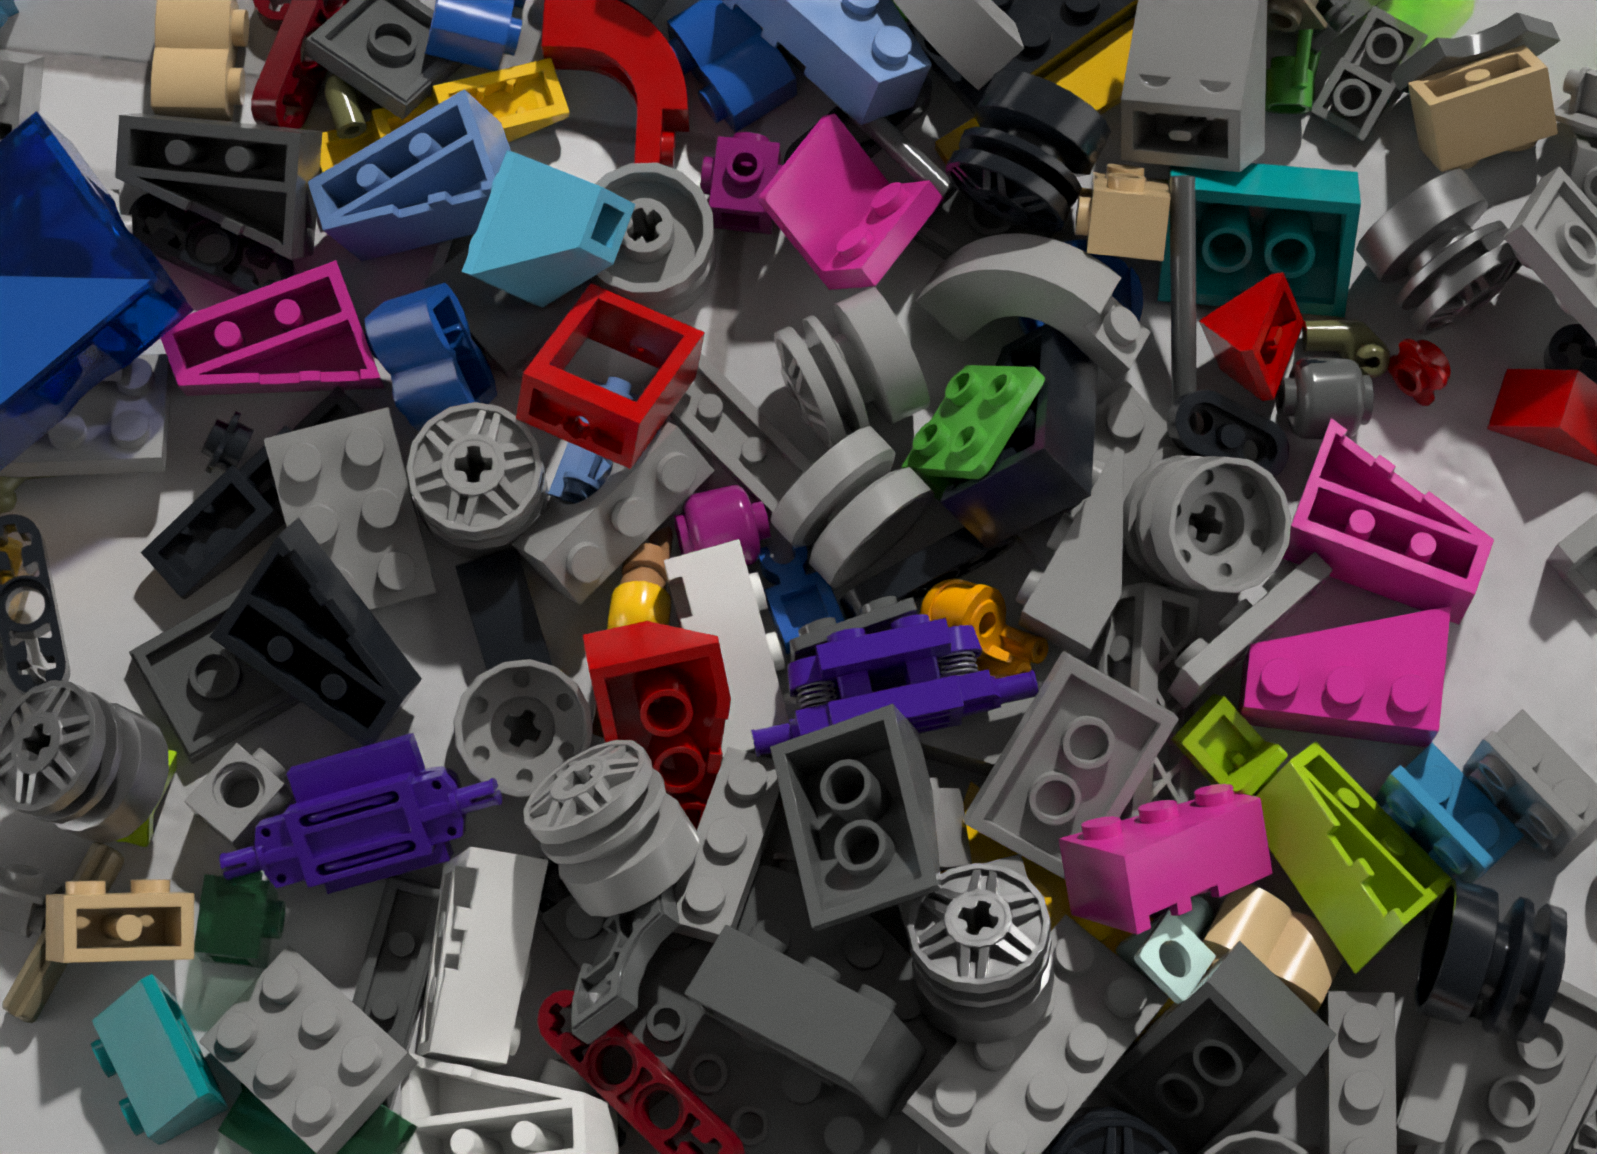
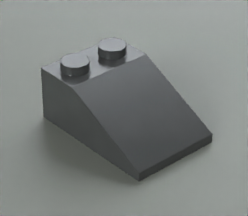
[770,704,942,932]
[1098,941,1337,1154]

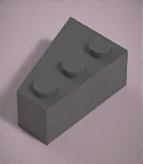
[115,113,323,260]
[684,924,927,1120]

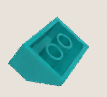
[1157,163,1361,317]

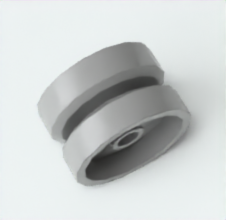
[590,163,716,317]
[770,426,935,589]

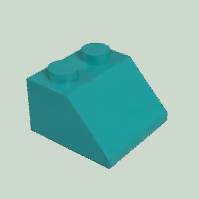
[91,974,230,1145]

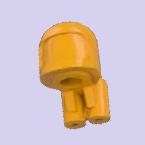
[919,579,1049,679]

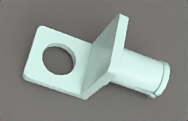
[1116,895,1216,1004]

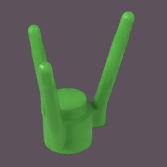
[1265,29,1322,114]

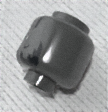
[1276,357,1374,439]

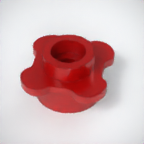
[1388,338,1451,406]

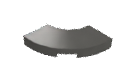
[1391,12,1561,93]
[571,885,680,1045]

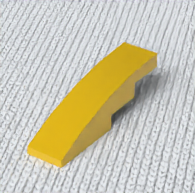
[319,58,570,174]

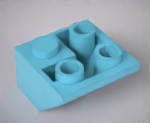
[462,150,636,308]

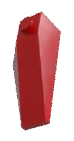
[583,621,731,831]

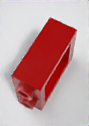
[516,283,705,469]

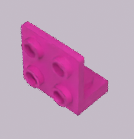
[758,114,944,290]

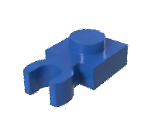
[759,544,845,654]

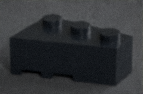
[940,324,1098,549]
[210,517,422,746]

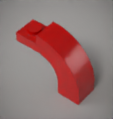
[542,0,690,168]

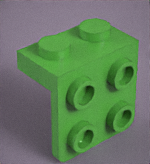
[901,365,1045,502]

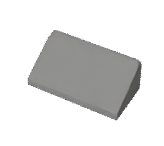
[1396,1016,1482,1146]

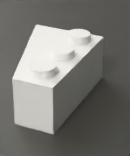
[664,539,799,764]
[417,847,548,1070]
[401,1053,619,1154]

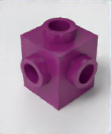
[700,132,783,235]

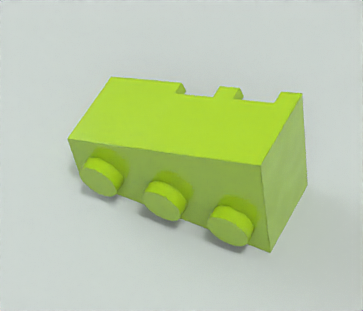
[1256,741,1451,974]

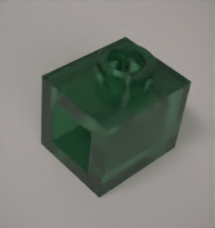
[194,867,286,969]

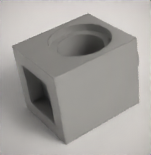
[184,743,293,850]

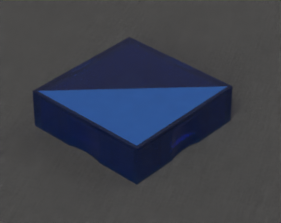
[0,111,194,471]

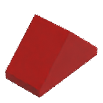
[1199,272,1304,401]
[1487,369,1597,466]

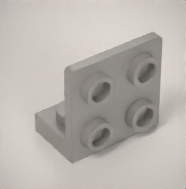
[1464,709,1597,858]

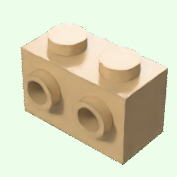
[1408,45,1558,172]
[1075,164,1171,261]
[46,879,194,963]

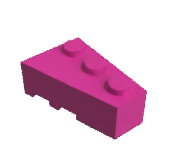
[156,260,385,396]
[1282,418,1494,625]
[1238,606,1451,748]
[1058,784,1273,935]

